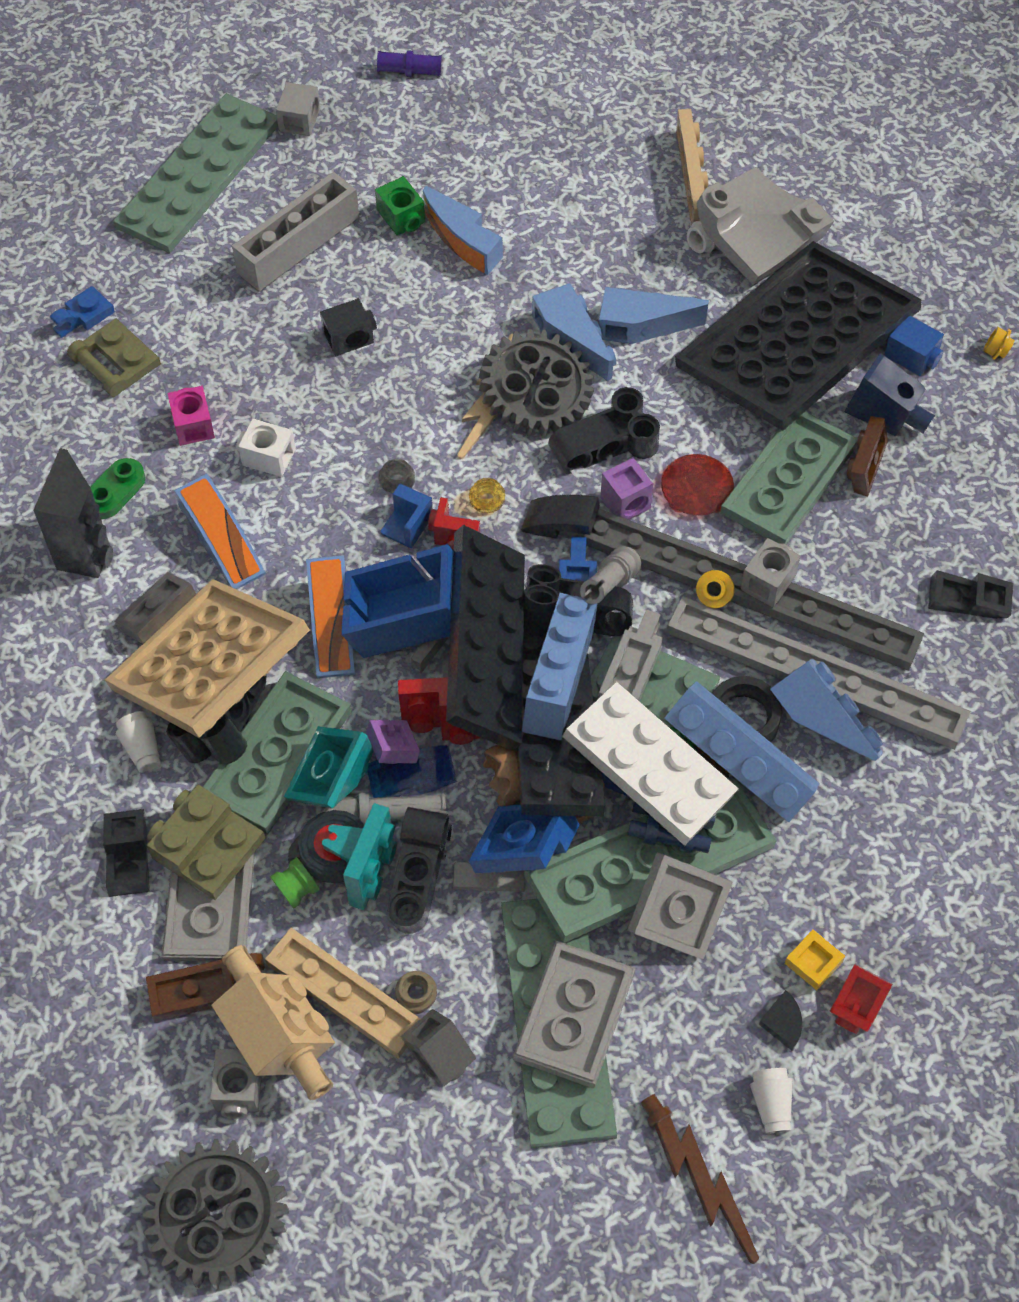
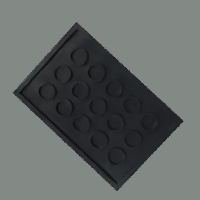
[675,241,922,431]

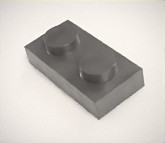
[114,572,196,644]

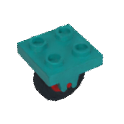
[298,803,398,910]

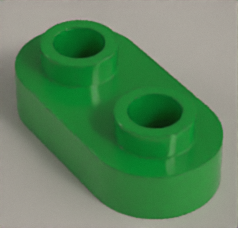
[90,458,145,519]

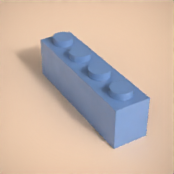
[522,593,597,740]
[664,681,820,822]

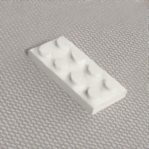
[562,682,738,845]

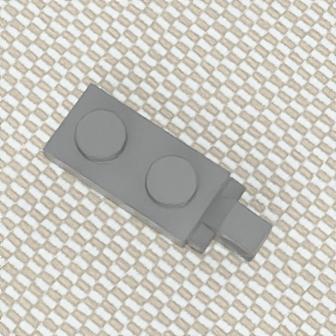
[598,610,663,702]

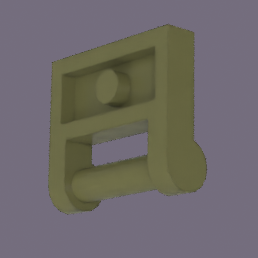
[67,318,161,398]

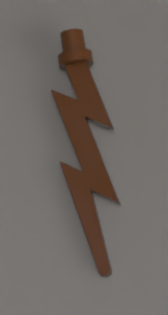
[641,1094,759,1264]

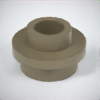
[395,971,437,1013]

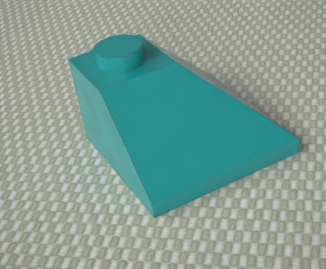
[284,726,374,809]

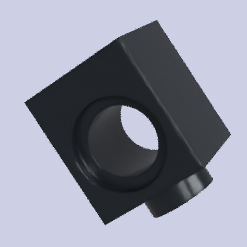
[320,298,377,357]

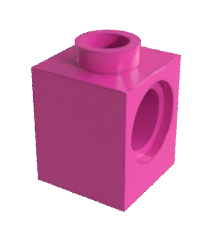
[167,385,215,446]

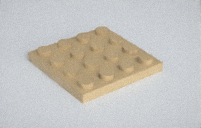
[105,579,310,738]

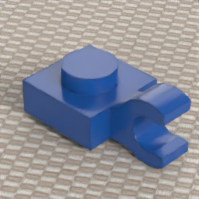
[50,286,115,338]
[559,537,597,582]

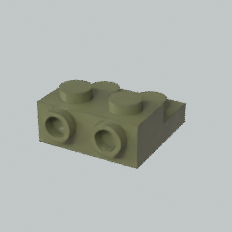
[147,784,266,901]

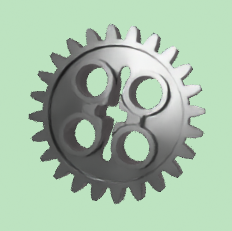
[479,329,594,438]
[142,1139,289,1289]

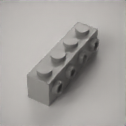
[232,172,359,292]

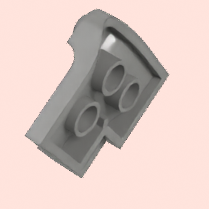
[697,167,834,285]

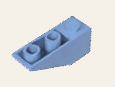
[532,283,616,381]
[599,287,709,344]
[770,659,883,761]

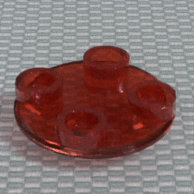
[661,454,734,516]

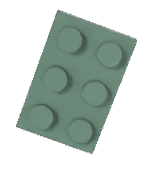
[591,635,720,727]

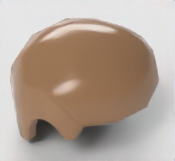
[483,745,520,806]

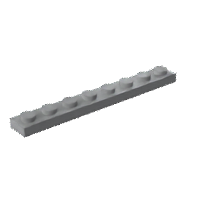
[667,596,971,750]

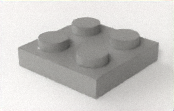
[627,852,733,960]

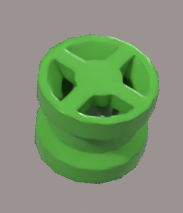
[270,857,320,909]

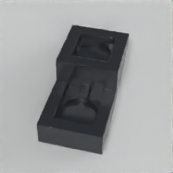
[521,495,600,538]
[928,570,1013,619]
[103,809,150,897]

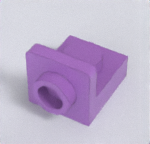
[366,720,420,764]

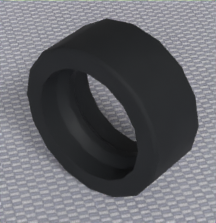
[712,676,783,742]

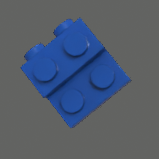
[468,805,580,873]

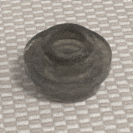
[379,459,415,494]

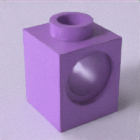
[600,458,653,520]

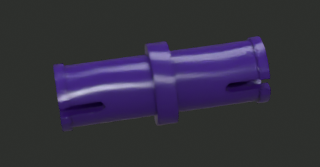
[377,50,442,77]

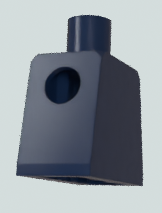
[844,353,935,437]

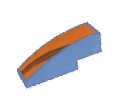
[423,186,503,275]
[175,474,266,589]
[306,555,355,678]

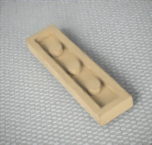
[676,109,708,225]
[265,928,420,1059]

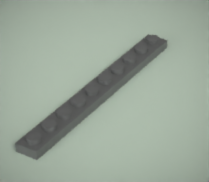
[559,509,924,671]

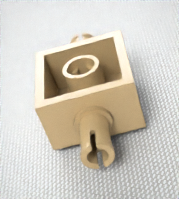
[211,945,335,1100]

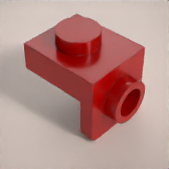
[428,497,480,551]
[830,964,893,1034]

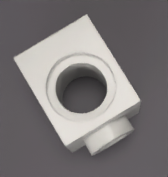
[236,419,296,477]

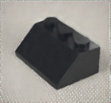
[33,448,113,578]

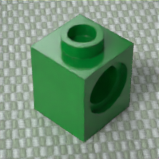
[375,176,426,236]

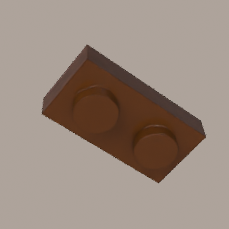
[847,416,888,497]

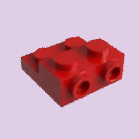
[398,677,481,745]

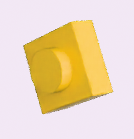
[784,929,845,991]

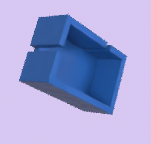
[342,544,454,658]

